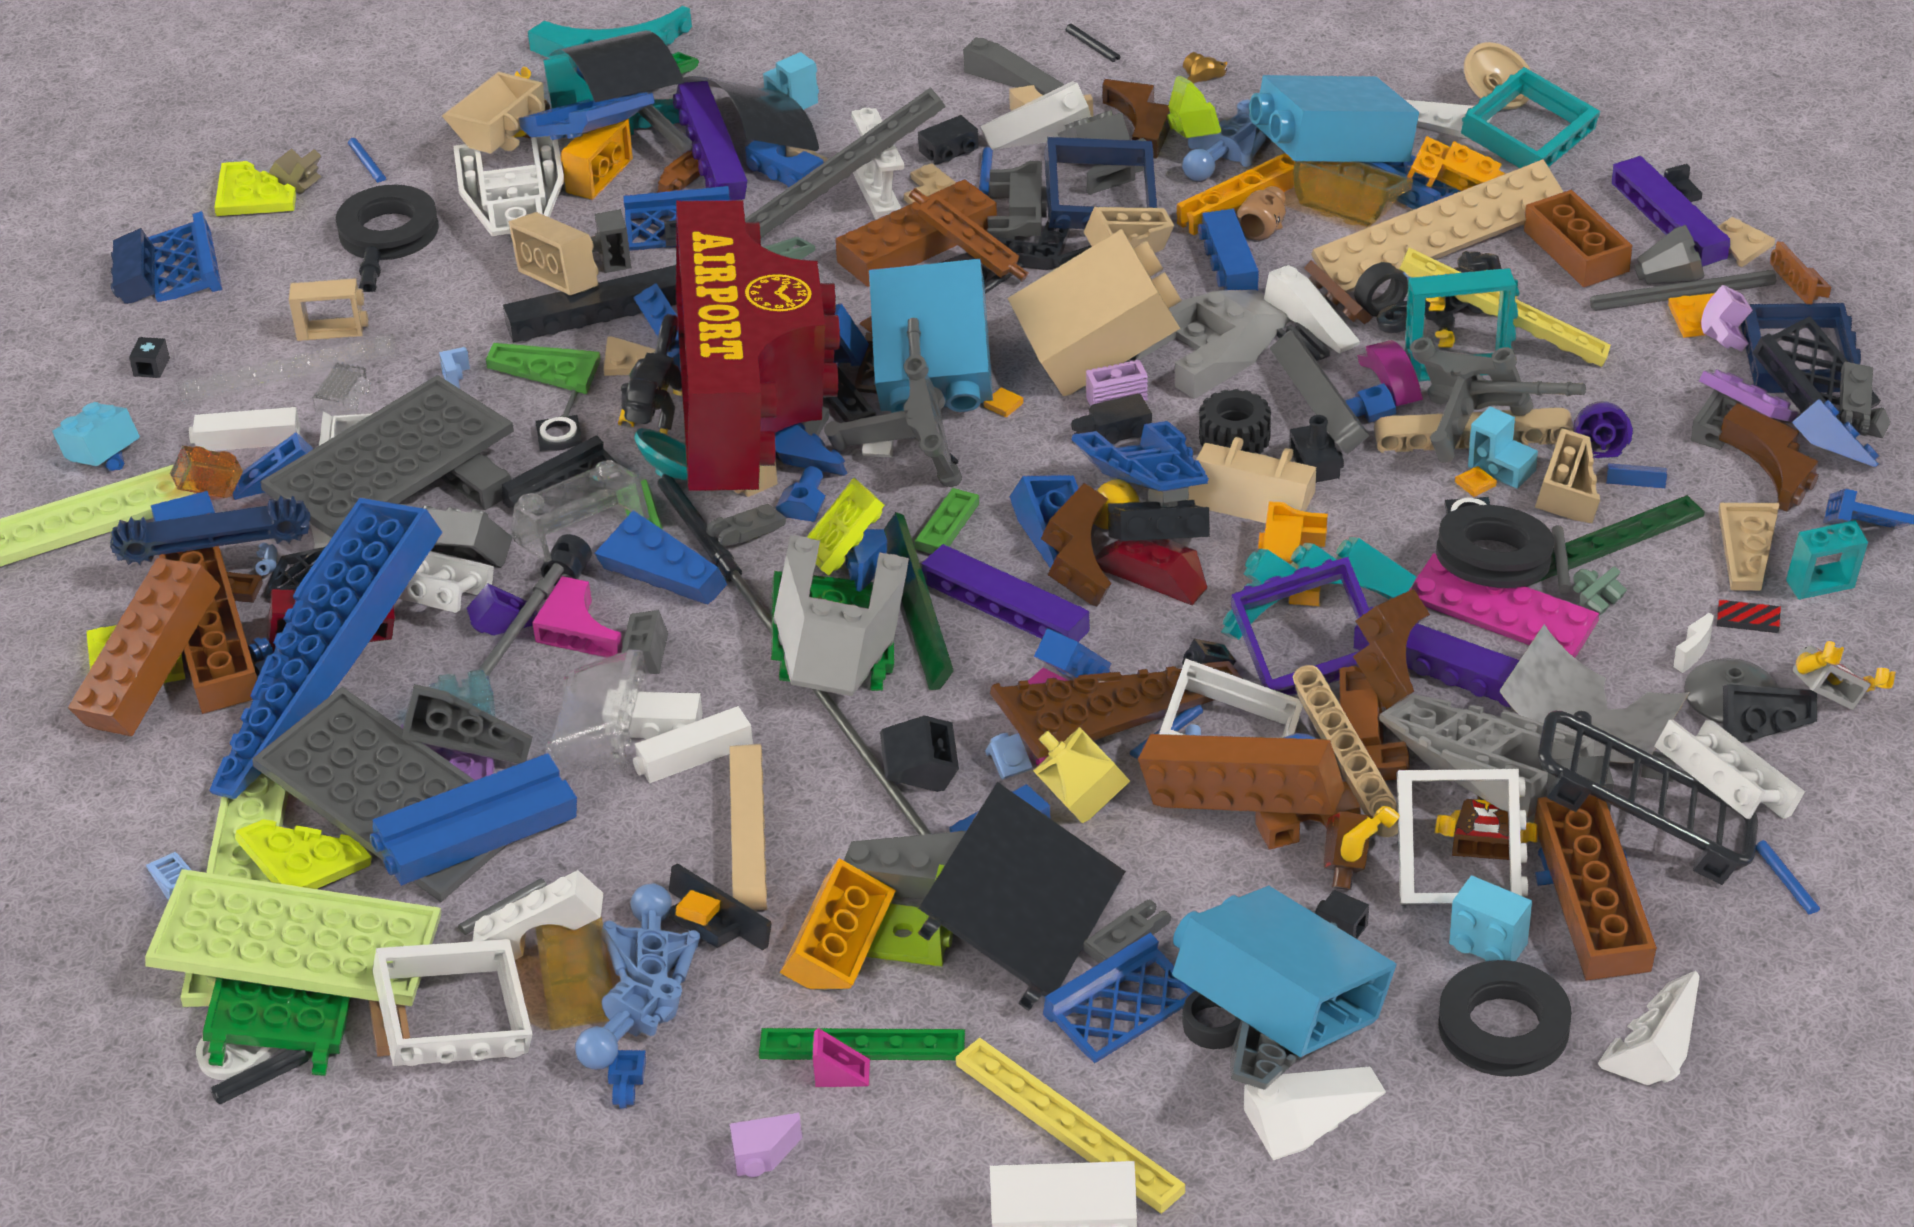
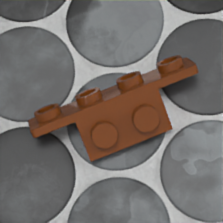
[1770,241,1832,305]

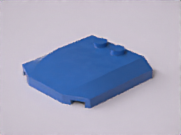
[518,92,655,140]

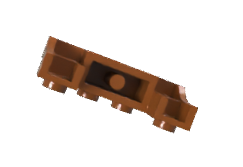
[1339,666,1410,781]

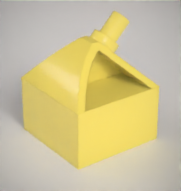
[1033,727,1130,823]

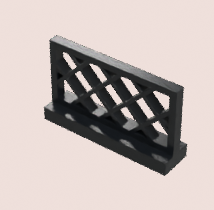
[1752,316,1881,421]
[502,435,637,537]

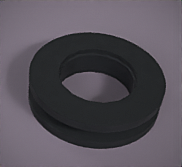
[336,184,439,260]
[1436,505,1554,588]
[1438,960,1572,1077]

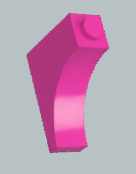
[532,576,623,660]

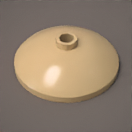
[1464,42,1530,110]

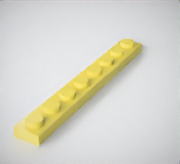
[1399,247,1611,367]
[956,1038,1185,1214]

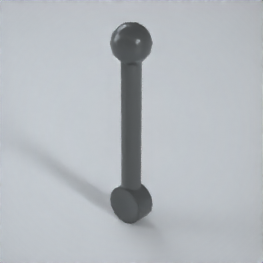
[560,390,580,417]

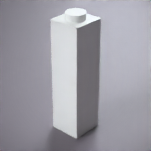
[189,407,300,452]
[633,706,753,783]

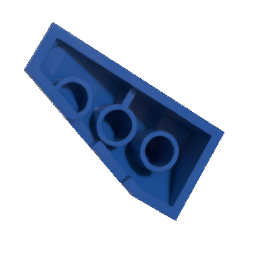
[1009,475,1079,568]

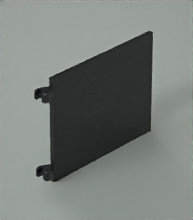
[918,782,1126,1011]

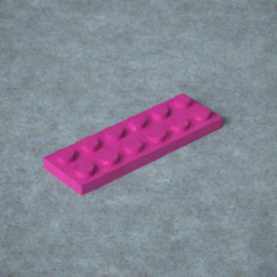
[1409,553,1599,658]

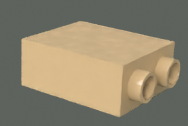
[1007,229,1182,396]

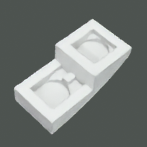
[1673,613,1714,673]

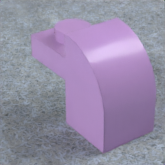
[1701,285,1753,352]

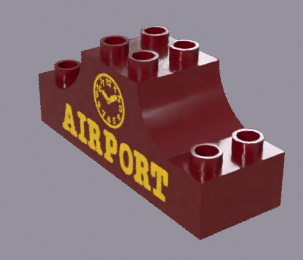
[676,200,840,491]

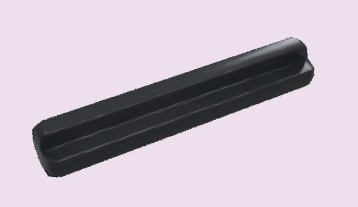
[211,1049,309,1104]

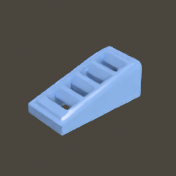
[146,852,191,901]

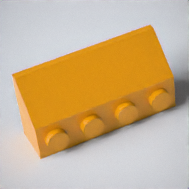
[780,858,896,989]

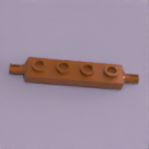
[909,188,1029,282]

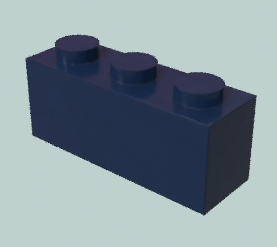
[110,228,155,304]

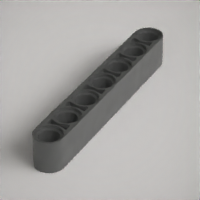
[1270,330,1370,455]

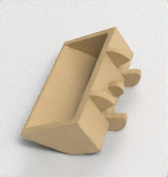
[442,72,545,153]
[1188,437,1316,523]

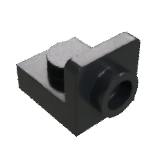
[1664,164,1702,202]
[1182,638,1236,666]

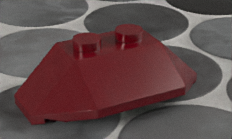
[1095,539,1208,606]

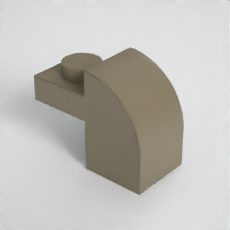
[269,148,321,194]

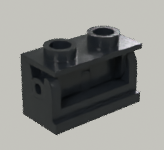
[918,115,979,165]

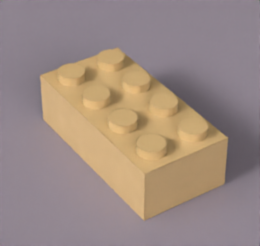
[508,212,598,295]

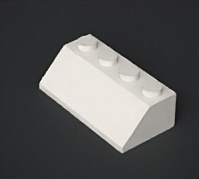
[990,1161,1137,1227]

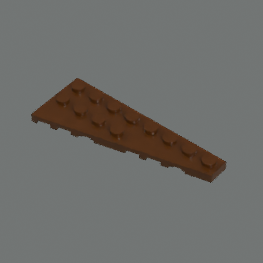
[990,661,1243,759]

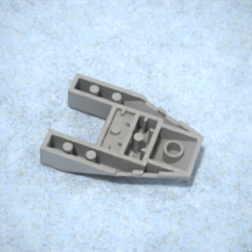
[1132,290,1291,399]
[773,535,909,696]
[1379,694,1595,819]

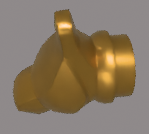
[1183,52,1227,84]

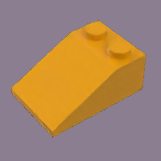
[561,118,633,200]

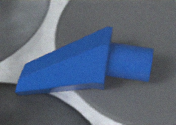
[106,451,125,471]

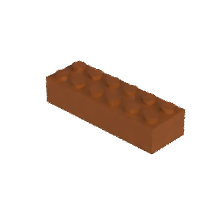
[835,179,997,287]
[68,558,220,736]
[1138,734,1345,815]
[1534,794,1657,981]

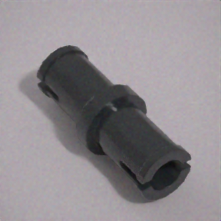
[359,246,381,292]

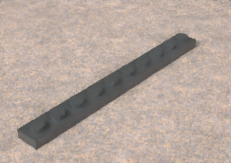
[745,87,946,239]

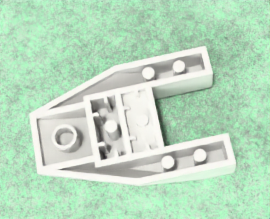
[453,136,564,236]

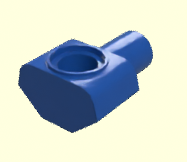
[1345,383,1396,423]
[775,466,826,522]

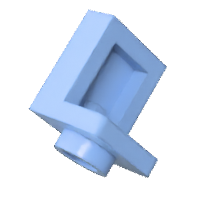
[985,733,1033,780]

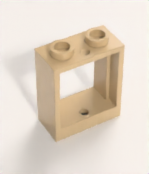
[289,278,368,341]

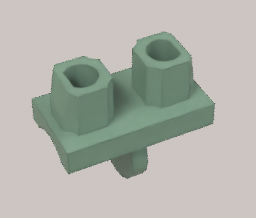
[1573,566,1627,616]

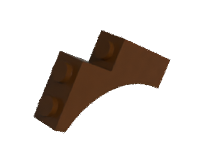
[1102,79,1170,159]
[1719,403,1819,512]
[1041,483,1112,607]
[1353,589,1430,710]

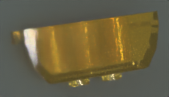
[1293,161,1413,227]
[535,916,613,1031]

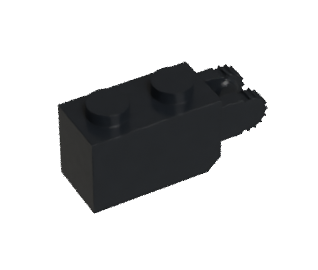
[1071,393,1152,444]

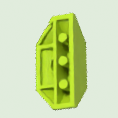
[1167,76,1221,138]

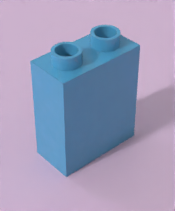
[1249,75,1419,162]
[869,259,993,413]
[1172,885,1397,1057]

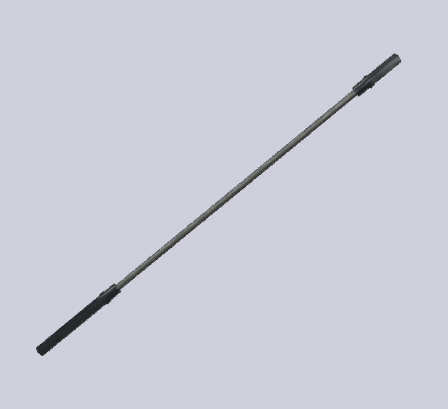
[657,474,932,835]

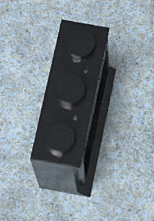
[1107,500,1210,541]

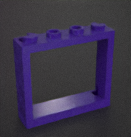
[1231,557,1370,696]

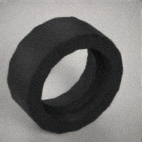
[1354,262,1408,317]
[1182,991,1241,1050]

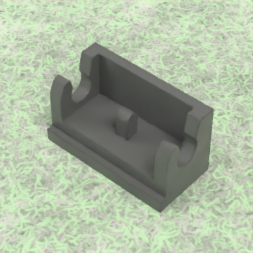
[1691,389,1741,450]
[621,610,668,674]

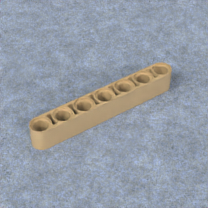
[1374,408,1574,453]
[1293,665,1398,837]
[729,744,767,911]

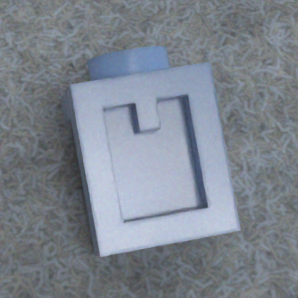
[439,347,470,389]

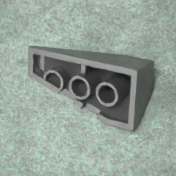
[401,684,532,764]
[1230,1020,1301,1090]

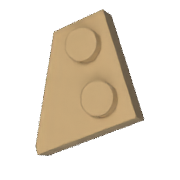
[1717,217,1775,267]
[604,336,656,376]

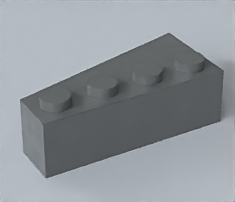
[400,504,513,568]
[844,831,966,900]

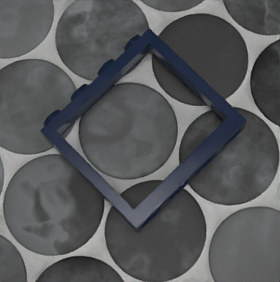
[1044,137,1157,229]
[1740,303,1861,393]

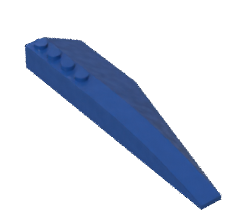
[209,498,443,799]

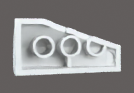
[1598,971,1700,1085]
[1244,1067,1386,1160]

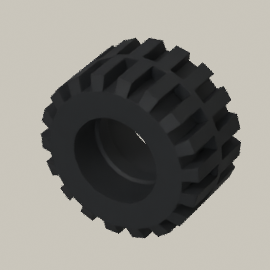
[1199,389,1271,455]

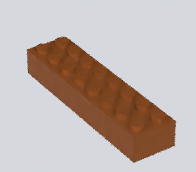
[159,513,257,714]

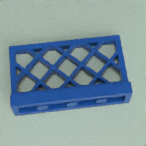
[1350,155,1461,210]
[623,186,730,251]
[148,211,223,302]
[1823,489,1914,529]
[1043,932,1196,1063]

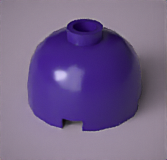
[1573,401,1633,458]

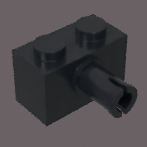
[1289,415,1344,483]

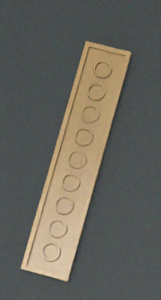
[1311,159,1563,293]

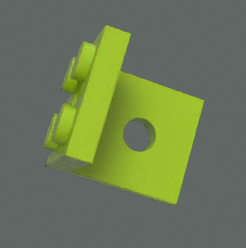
[866,864,953,967]

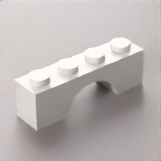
[472,870,603,960]

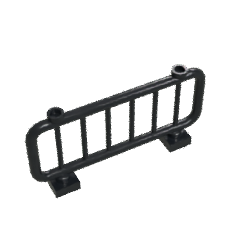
[1538,710,1758,885]

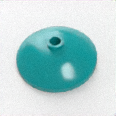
[634,428,688,480]

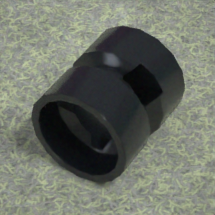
[541,534,592,586]

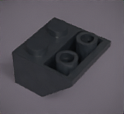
[880,715,959,792]

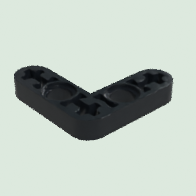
[995,220,1070,270]

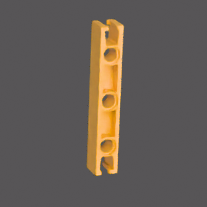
[1177,153,1326,236]

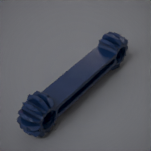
[110,495,311,566]

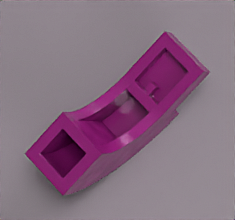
[1357,340,1423,406]

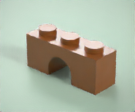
[1255,781,1361,850]

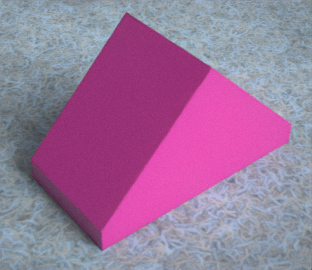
[813,1028,870,1087]

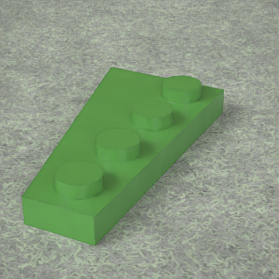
[486,343,601,394]

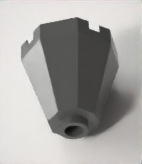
[1634,225,1705,284]

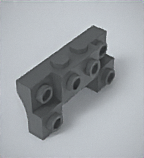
[987,161,1047,240]

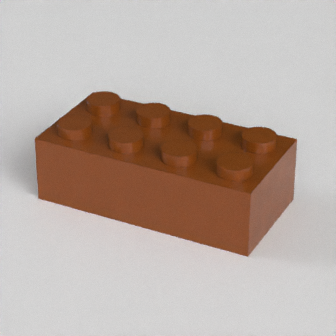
[1524,189,1633,287]

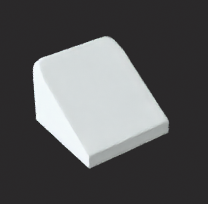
[862,440,894,457]

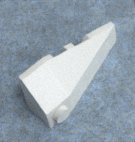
[980,81,1091,150]
[1264,265,1360,354]

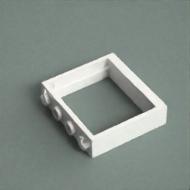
[1159,659,1303,738]
[1397,769,1528,905]
[372,939,533,1066]

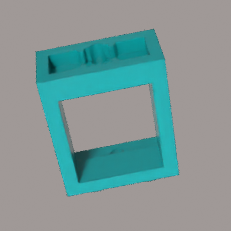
[1786,520,1868,600]

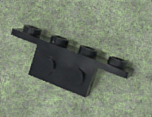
[669,863,772,950]

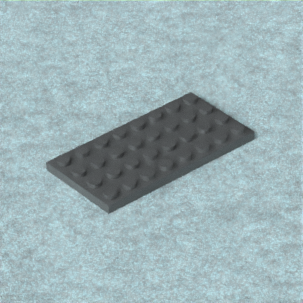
[260,375,514,538]
[252,687,508,902]

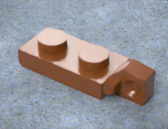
[657,150,700,193]

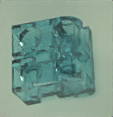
[429,670,495,717]

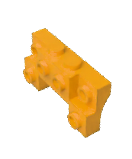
[1407,136,1506,191]
[1258,501,1328,606]

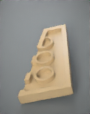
[1718,503,1779,591]

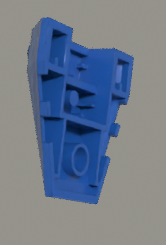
[1071,421,1209,491]

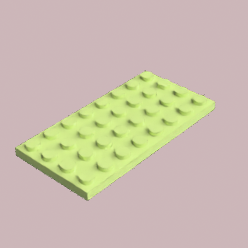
[145,869,441,1006]

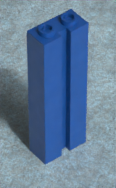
[370,753,577,886]

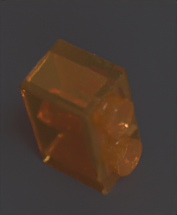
[170,445,243,498]

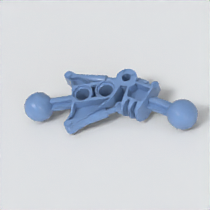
[1182,100,1267,182]
[575,883,700,1070]

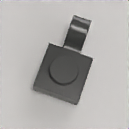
[1145,487,1189,507]

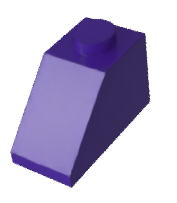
[466,583,538,636]

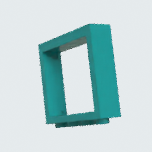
[1461,67,1600,168]
[1404,268,1520,382]

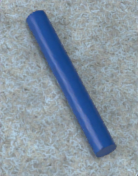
[348,138,386,183]
[979,147,993,197]
[1130,705,1203,760]
[1756,840,1820,915]

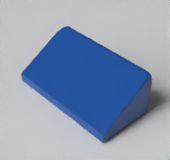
[1606,463,1667,489]

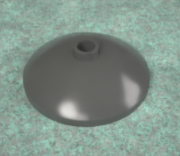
[1684,658,1779,724]

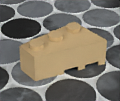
[1084,207,1174,253]
[1535,428,1600,523]

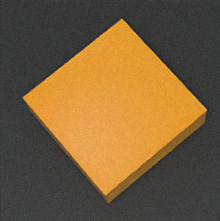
[984,387,1023,418]
[1455,466,1497,497]
[676,890,721,926]

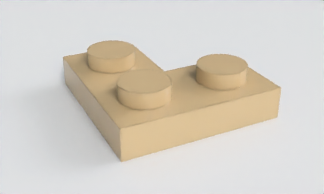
[904,163,956,204]

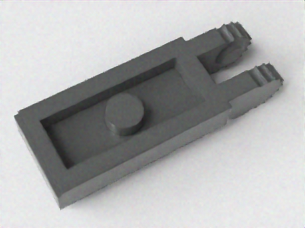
[1839,362,1873,436]
[706,503,786,546]
[1083,899,1172,963]

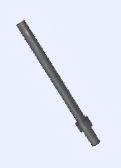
[459,563,564,702]

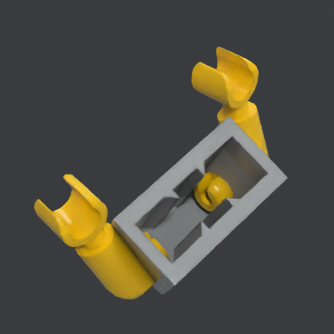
[1793,641,1896,710]

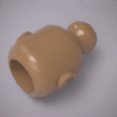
[1236,186,1286,241]

